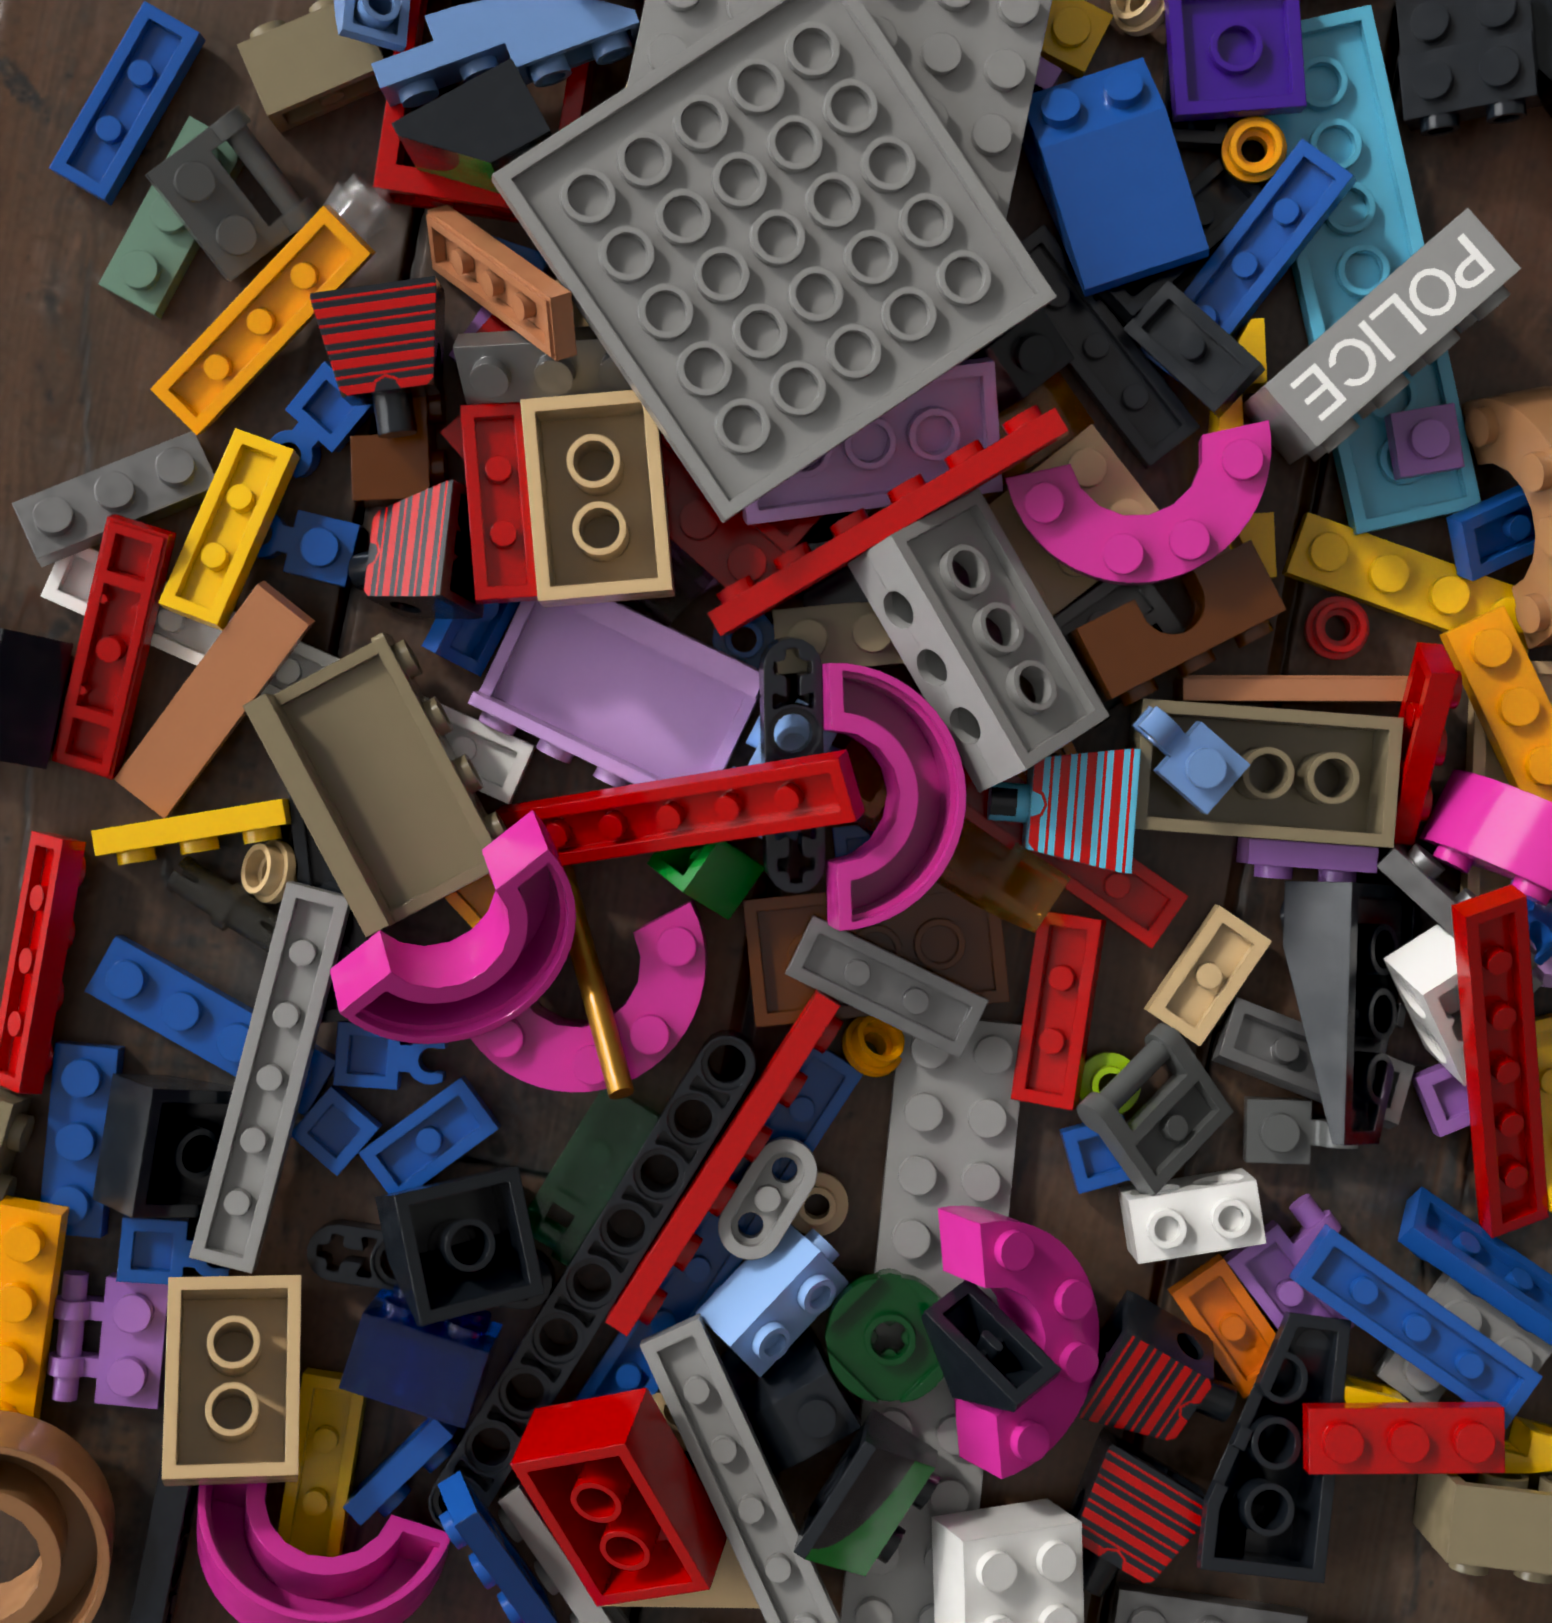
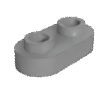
[718,1137,817,1260]

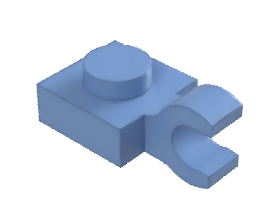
[1132,706,1250,814]

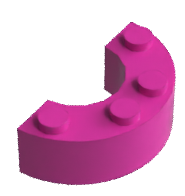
[1005,420,1271,585]
[822,663,966,931]
[1419,769,1552,906]
[330,810,576,1044]
[470,899,708,1093]
[938,1205,1099,1479]
[196,1483,451,1623]

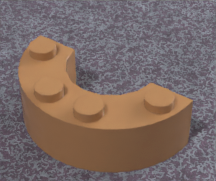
[1461,386,1552,650]
[0,1410,116,1623]

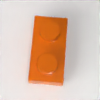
[1167,1254,1276,1399]

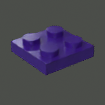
[1164,0,1307,122]

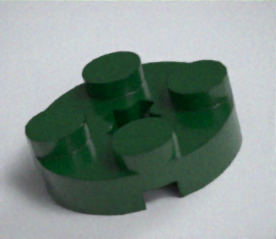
[825,1268,944,1403]

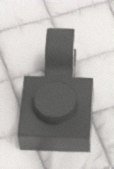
[1243,1096,1358,1164]

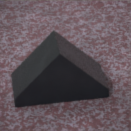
[921,1280,1061,1412]

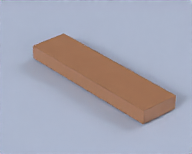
[426,205,577,361]
[114,581,315,818]
[1173,675,1408,704]

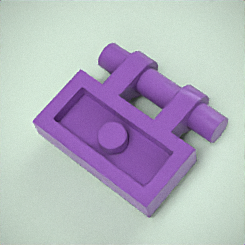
[1223,1194,1355,1330]
[47,1270,168,1409]

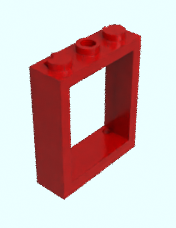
[373,0,604,223]

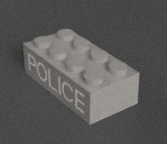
[1243,208,1521,465]

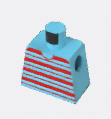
[987,749,1141,874]

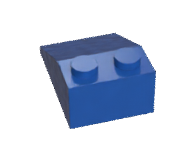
[1022,57,1209,297]

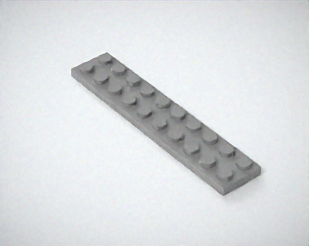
[840,1019,1022,1623]

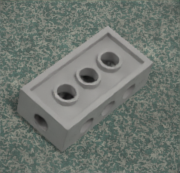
[847,488,1109,793]

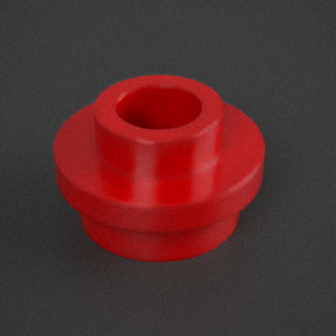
[1304,596,1370,660]

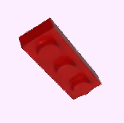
[460,402,538,605]
[1394,642,1462,845]
[1011,910,1107,1111]
[1303,1402,1505,1475]

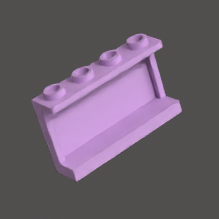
[468,600,760,787]

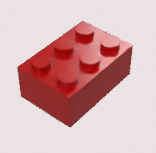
[510,1388,727,1607]

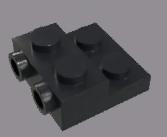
[1396,0,1542,136]

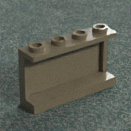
[243,632,508,937]

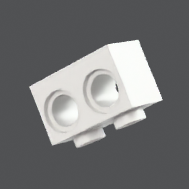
[1383,924,1467,1087]
[1118,1168,1267,1264]

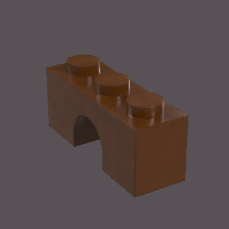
[350,387,449,508]
[1067,540,1287,707]

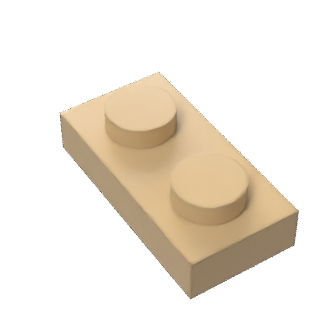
[1144,904,1272,1046]

